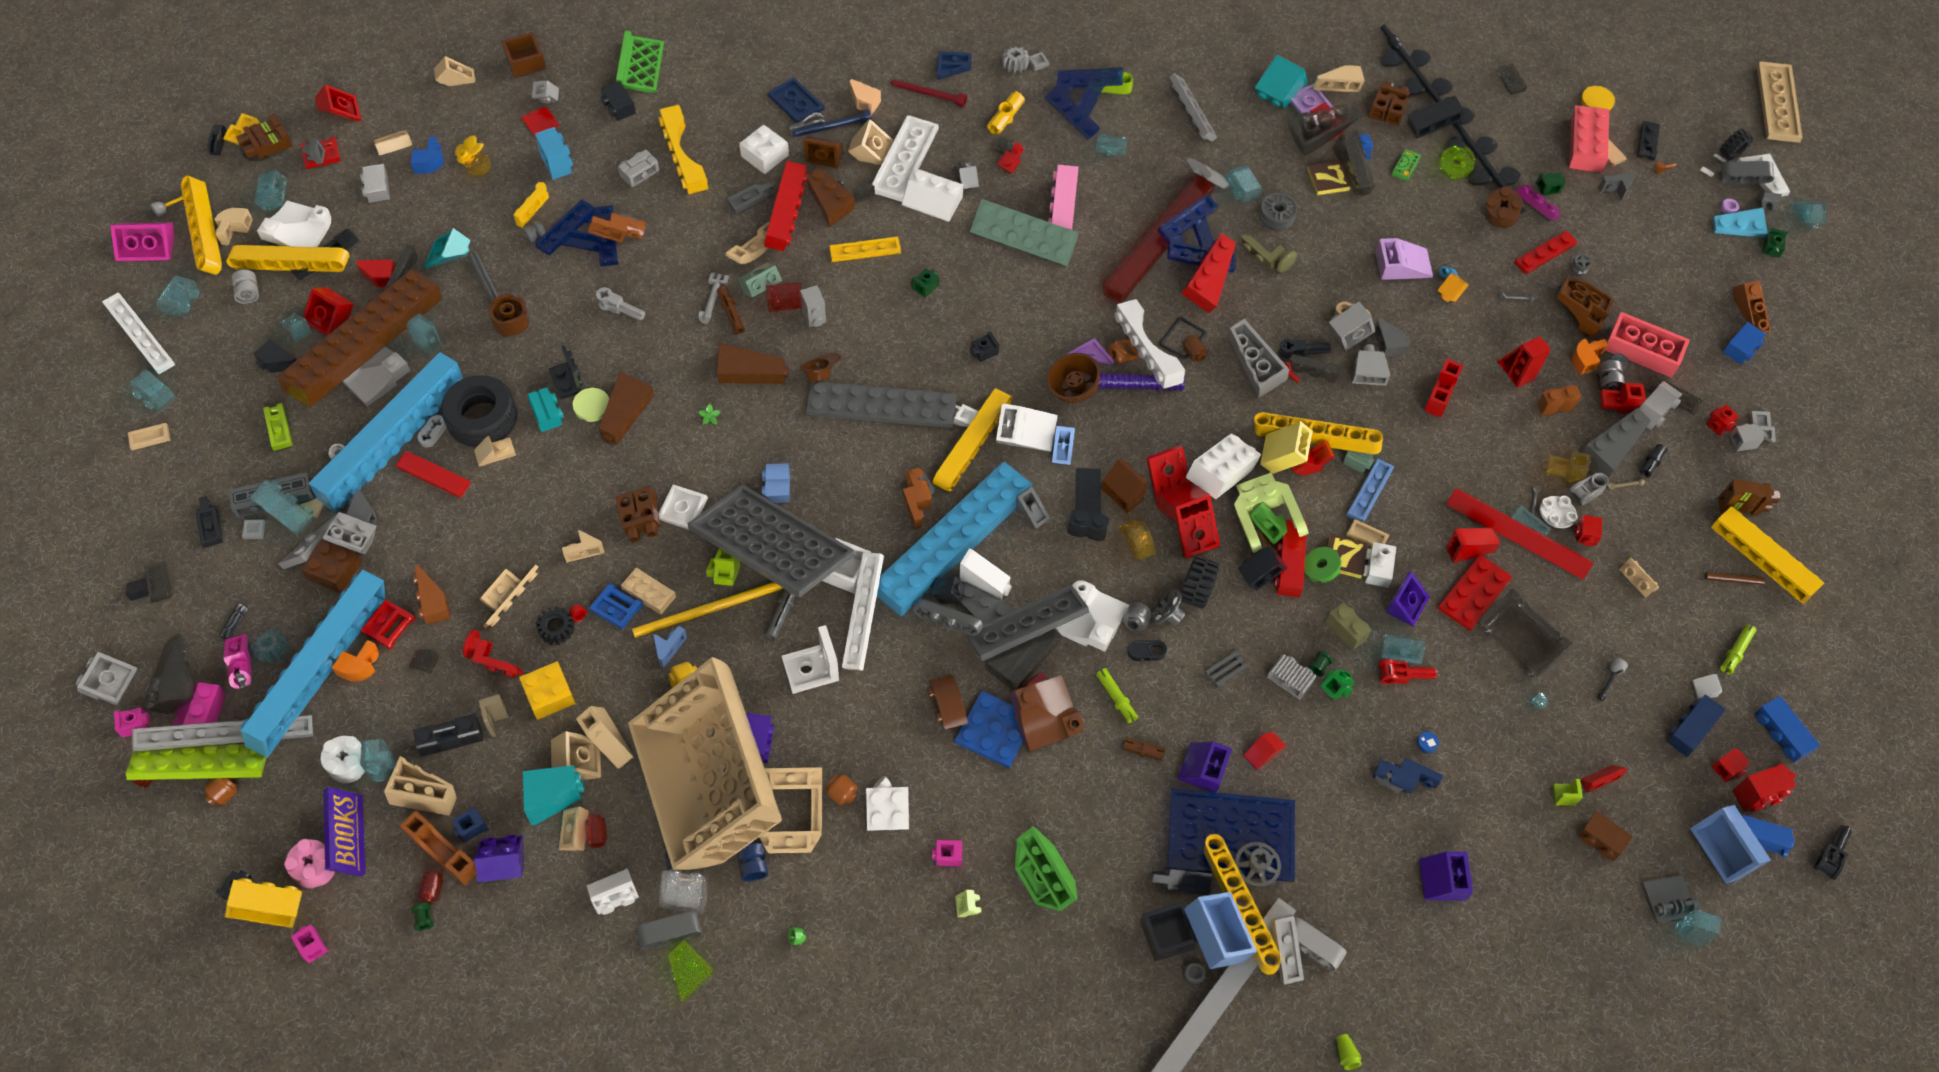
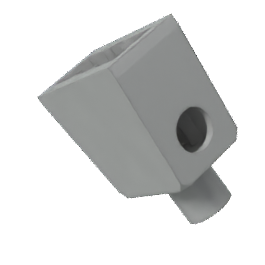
[1352,344,1390,385]

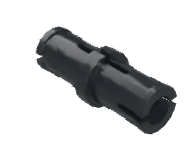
[1640,444,1667,478]

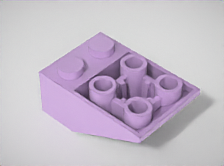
[1375,238,1433,280]

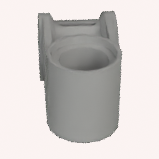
[1570,473,1609,505]

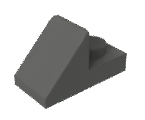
[1598,172,1637,200]
[1016,486,1051,529]

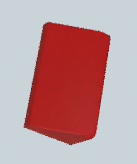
[1580,765,1627,793]

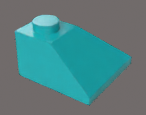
[423,228,471,269]

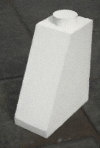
[960,548,1012,601]

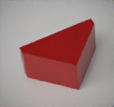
[1243,731,1286,771]

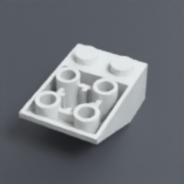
[996,403,1058,452]

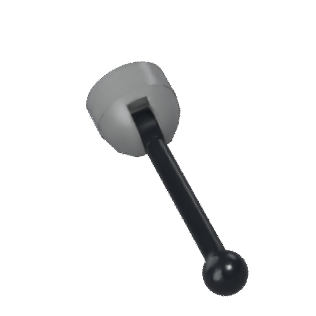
[1597,658,1628,701]

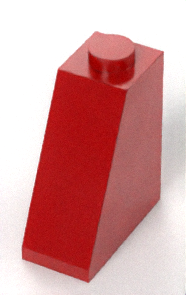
[1445,528,1500,563]

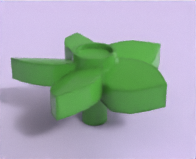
[698,403,721,425]

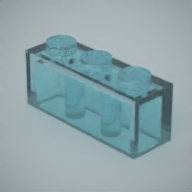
[250,480,316,535]

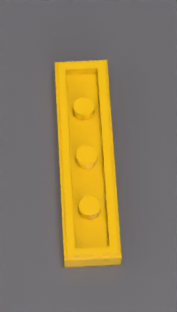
[829,236,901,262]

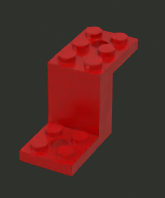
[1146,445,1220,559]

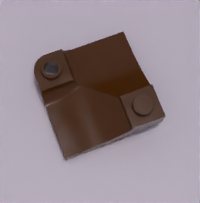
[1556,277,1614,338]
[1009,675,1083,752]

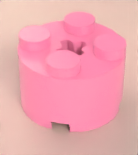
[284,839,335,889]

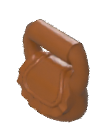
[1108,339,1140,364]

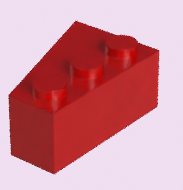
[1497,336,1551,388]

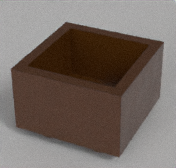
[501,32,546,78]
[301,538,362,593]

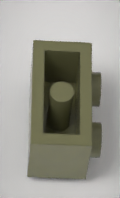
[1325,602,1371,651]

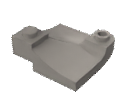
[343,346,410,406]

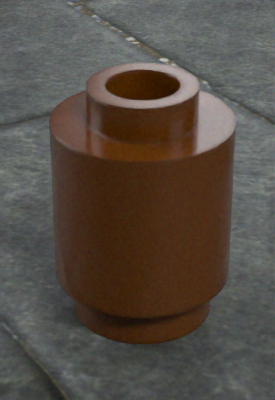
[1183,335,1208,362]

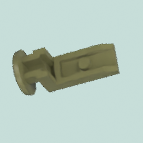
[1241,235,1297,273]

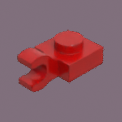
[997,142,1024,174]

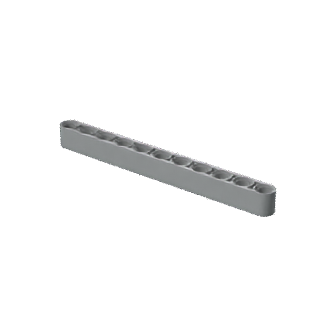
[1152,898,1297,1072]

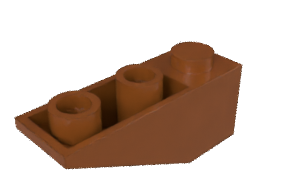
[1732,280,1771,333]
[413,565,451,624]

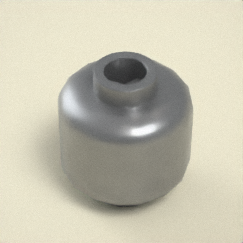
[1123,602,1151,631]

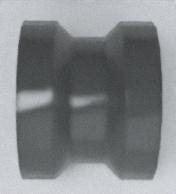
[1571,254,1592,276]

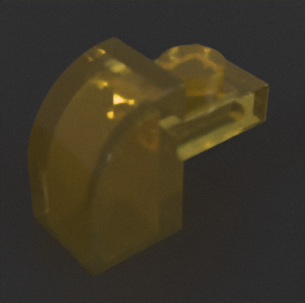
[1546,451,1592,483]
[1119,520,1156,560]

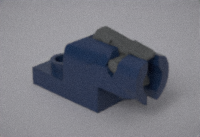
[1372,758,1443,793]

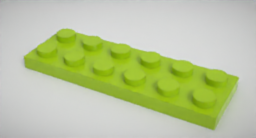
[126,744,266,780]

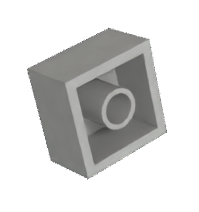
[1329,302,1375,351]

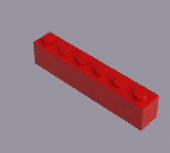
[764,161,808,252]

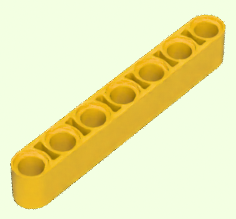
[181,175,222,275]
[226,245,350,272]
[933,388,1012,492]
[1254,412,1383,454]
[1203,834,1281,975]

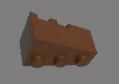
[806,167,855,227]

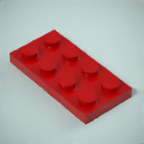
[1438,554,1513,631]

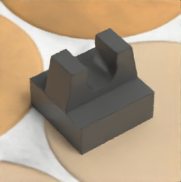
[302,139,325,164]
[1758,192,1782,211]

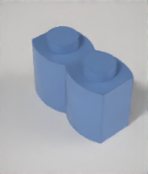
[762,463,790,503]

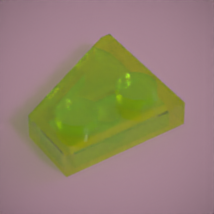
[668,940,714,1002]

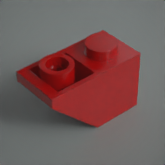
[356,259,397,287]

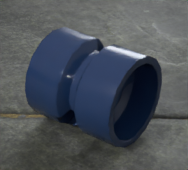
[737,843,769,882]

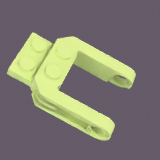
[1234,472,1309,554]

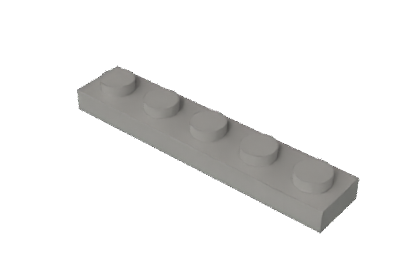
[1170,73,1217,141]

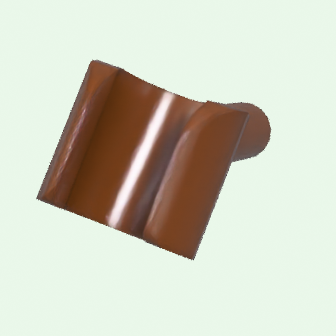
[1653,161,1677,174]

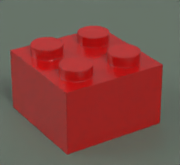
[1732,764,1797,813]

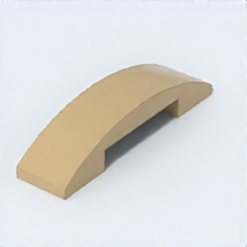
[725,222,769,264]

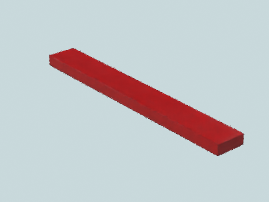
[1446,488,1594,580]

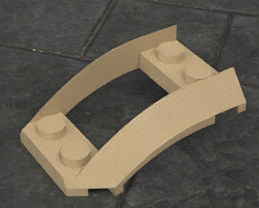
[759,767,822,853]

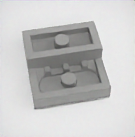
[1187,158,1229,189]

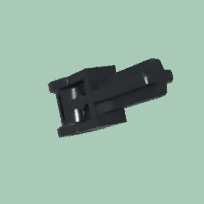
[1277,339,1331,361]
[1814,825,1852,880]

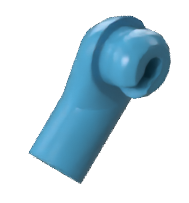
[1439,266,1459,279]

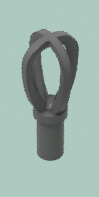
[788,113,824,132]

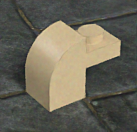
[215,208,253,245]

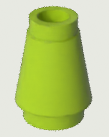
[1336,1034,1362,1070]

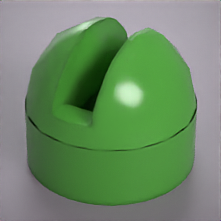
[788,927,806,945]

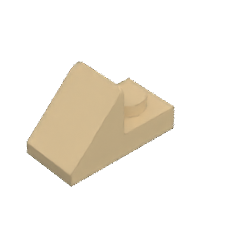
[474,436,516,467]
[562,530,605,563]

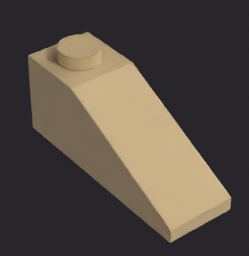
[1312,65,1365,92]

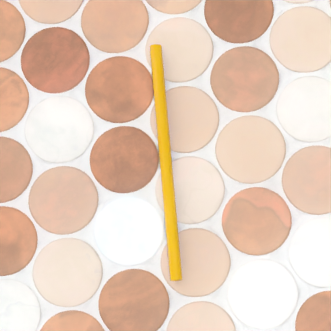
[632,582,784,638]

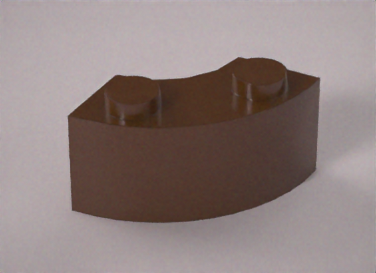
[927,674,968,729]

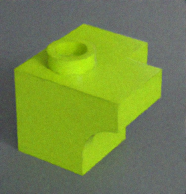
[706,548,740,586]

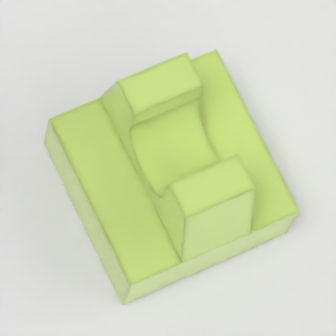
[955,890,981,917]

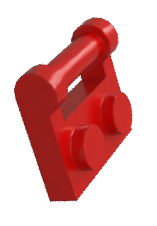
[300,136,341,169]
[361,600,416,650]

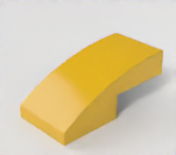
[223,113,259,145]

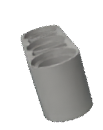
[1294,917,1347,971]

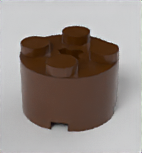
[1485,186,1522,228]
[488,294,529,337]

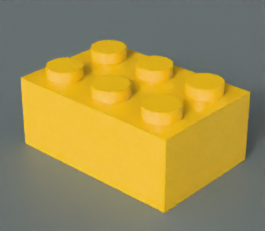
[225,878,302,928]

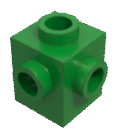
[1321,669,1355,700]

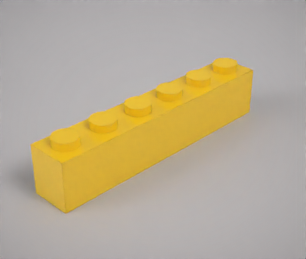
[1711,506,1824,604]

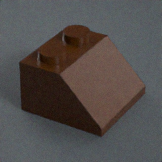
[804,136,843,169]

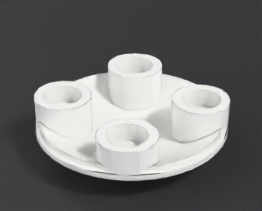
[1540,496,1578,528]

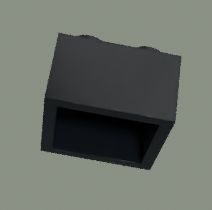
[1140,902,1198,962]

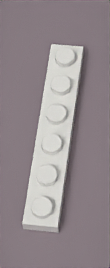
[102,292,175,375]
[842,553,884,671]

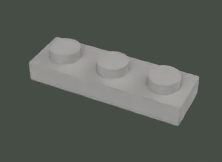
[1271,914,1304,985]

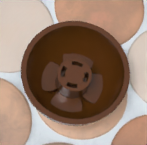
[1047,353,1101,403]

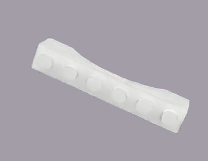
[1115,299,1185,389]

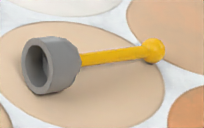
[150,196,183,217]

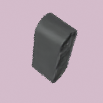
[1721,161,1774,184]
[636,911,702,951]

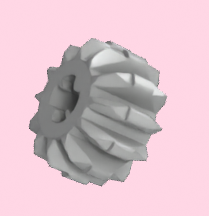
[1001,46,1029,74]

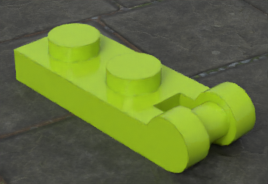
[263,402,293,451]

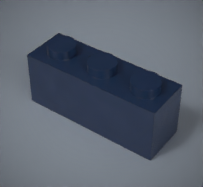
[1667,694,1726,757]

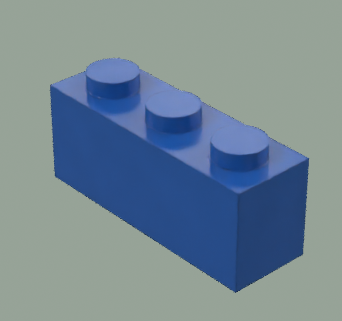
[1754,696,1821,763]

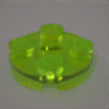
[1440,146,1475,180]

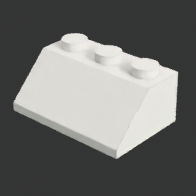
[902,168,963,222]

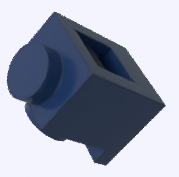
[452,806,488,842]

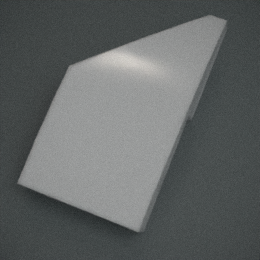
[1749,411,1776,443]

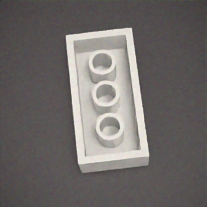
[1186,433,1261,499]

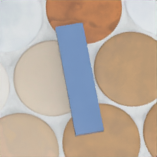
[1346,458,1394,523]

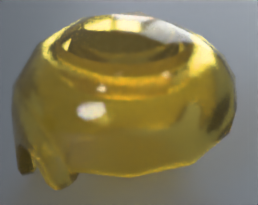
[464,153,491,177]

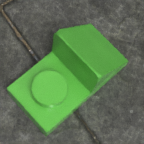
[1250,503,1287,544]

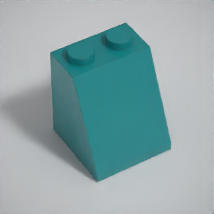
[1255,55,1308,109]
[523,765,585,825]

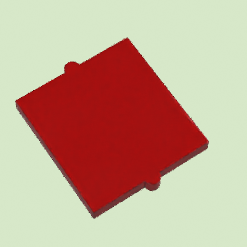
[521,106,560,138]

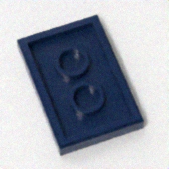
[768,77,825,123]

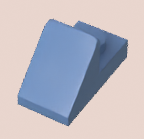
[654,626,687,668]

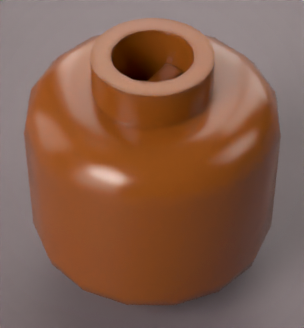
[826,774,857,805]
[204,778,238,805]

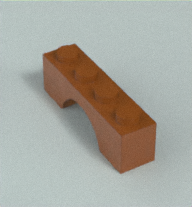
[400,810,477,886]

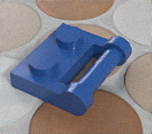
[590,583,643,630]

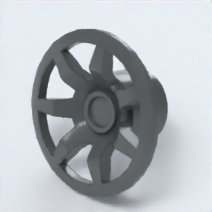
[1150,589,1185,625]
[1235,842,1281,887]

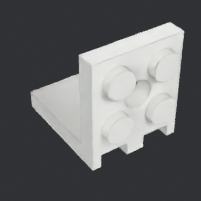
[782,625,839,694]

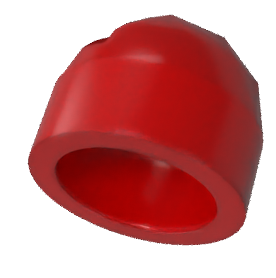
[569,604,587,622]

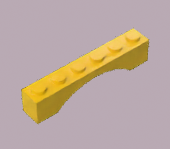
[658,105,708,194]

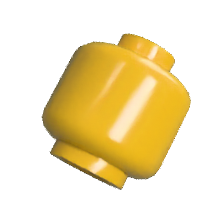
[668,662,697,688]

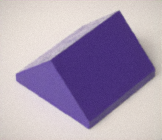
[1386,571,1430,626]

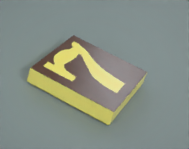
[1307,161,1350,195]
[1324,534,1368,579]

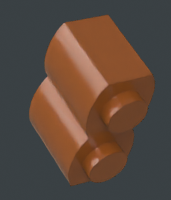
[1537,385,1582,415]

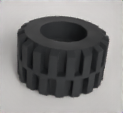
[1181,555,1220,609]

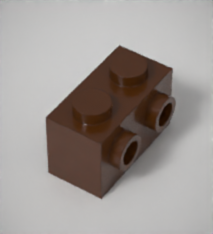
[1578,811,1633,862]

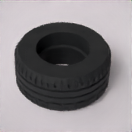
[441,375,517,447]

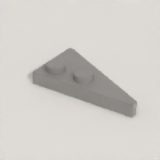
[278,513,338,569]

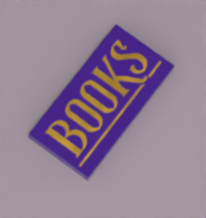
[323,787,365,876]

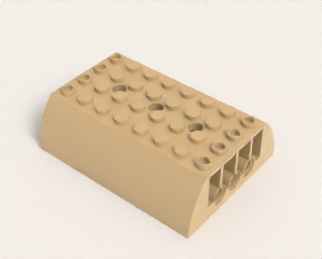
[628,657,782,870]

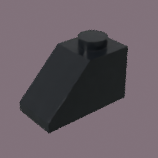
[253,340,297,373]

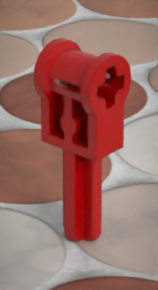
[1378,659,1437,684]

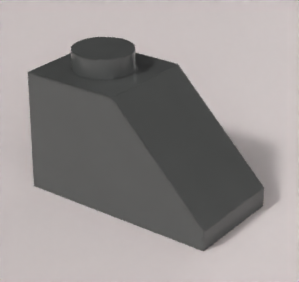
[1375,319,1409,357]

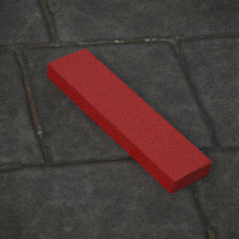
[396,451,471,498]

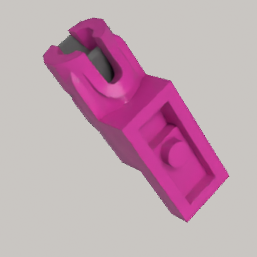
[223,634,252,689]

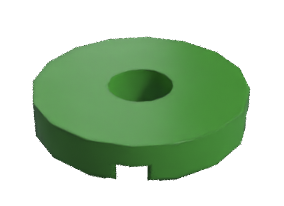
[1304,547,1342,583]

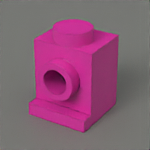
[114,707,150,737]
[932,840,962,867]
[291,924,328,963]

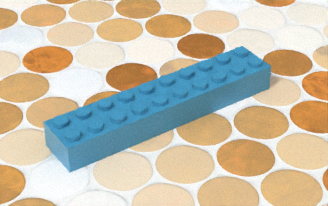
[308,352,463,513]
[877,462,1032,617]
[241,570,386,758]

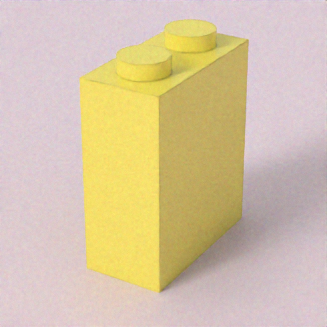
[1260,421,1312,474]

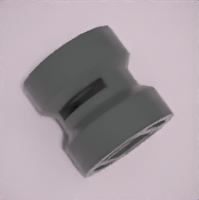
[522,220,546,244]

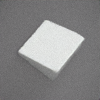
[1692,674,1722,699]

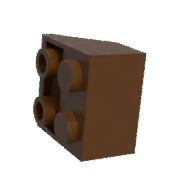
[1101,458,1147,513]

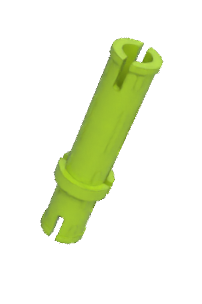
[1720,624,1757,674]
[1096,668,1139,724]

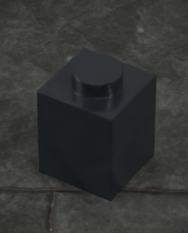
[932,576,965,604]

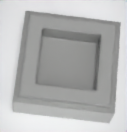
[1029,52,1050,71]
[242,519,266,539]

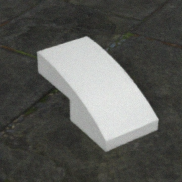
[954,404,979,427]

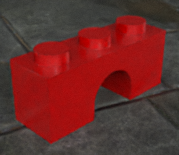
[1424,359,1464,418]

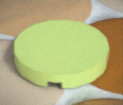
[573,388,609,422]

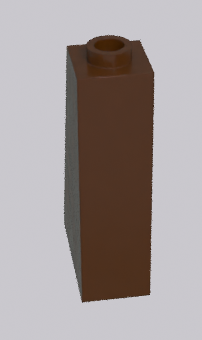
[717,343,789,384]
[599,372,654,445]

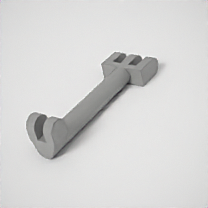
[699,272,729,324]

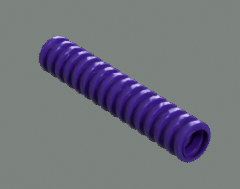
[1098,373,1185,391]

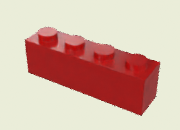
[1274,519,1308,598]

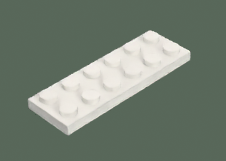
[870,115,939,202]

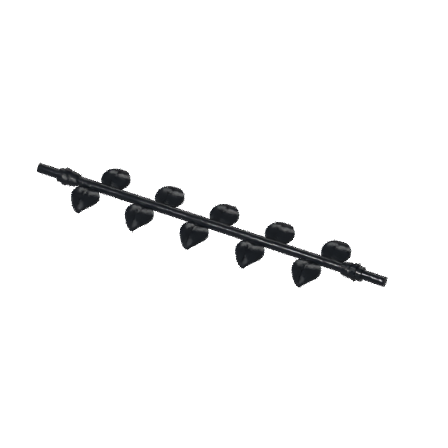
[1380,24,1525,214]

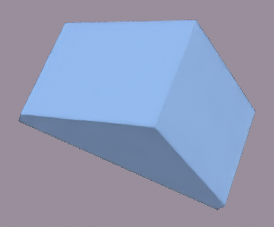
[1052,426,1075,465]

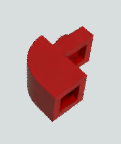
[1599,383,1646,414]
[1292,440,1335,475]

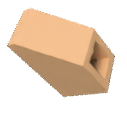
[850,79,881,115]

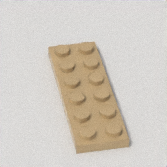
[1756,62,1802,143]

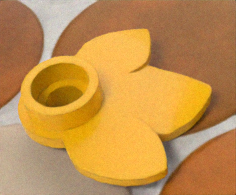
[455,135,483,165]

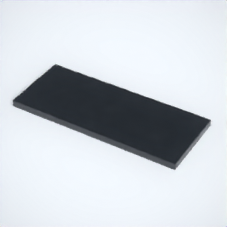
[1076,468,1101,514]

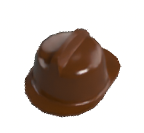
[800,353,841,384]

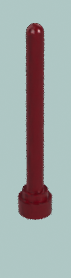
[891,79,967,108]

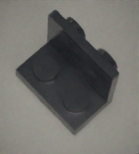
[548,345,583,400]

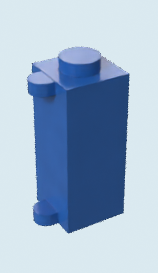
[1742,815,1795,858]

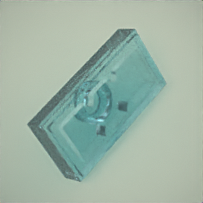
[1511,505,1551,536]

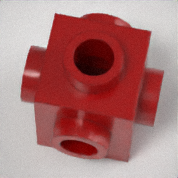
[1706,404,1740,436]

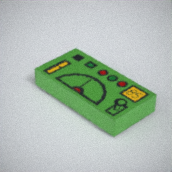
[1392,149,1421,181]

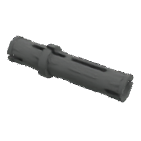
[765,590,796,641]

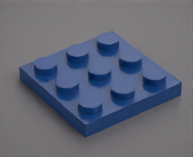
[955,691,1024,769]

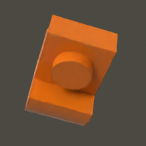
[1572,339,1608,375]
[332,640,379,682]

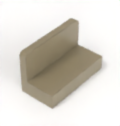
[479,694,509,737]

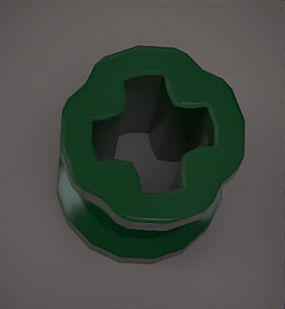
[1308,651,1333,677]
[411,903,434,931]

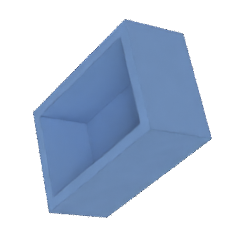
[1690,805,1771,884]
[1184,892,1257,969]

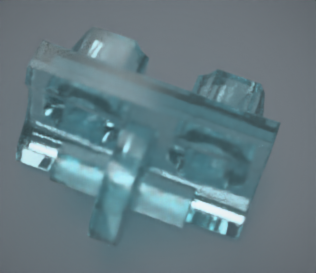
[1095,134,1128,157]

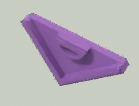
[1068,338,1114,365]

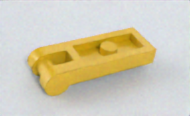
[513,182,549,228]

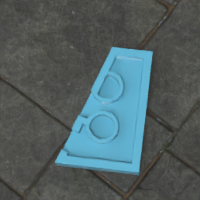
[1712,208,1768,237]

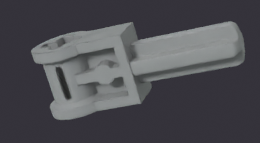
[596,287,645,320]

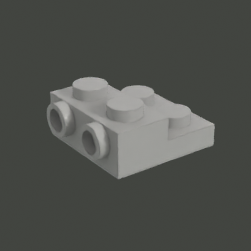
[75,652,138,706]

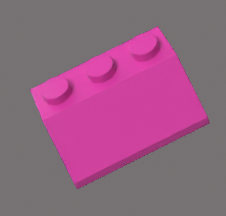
[110,222,175,261]
[172,682,227,726]

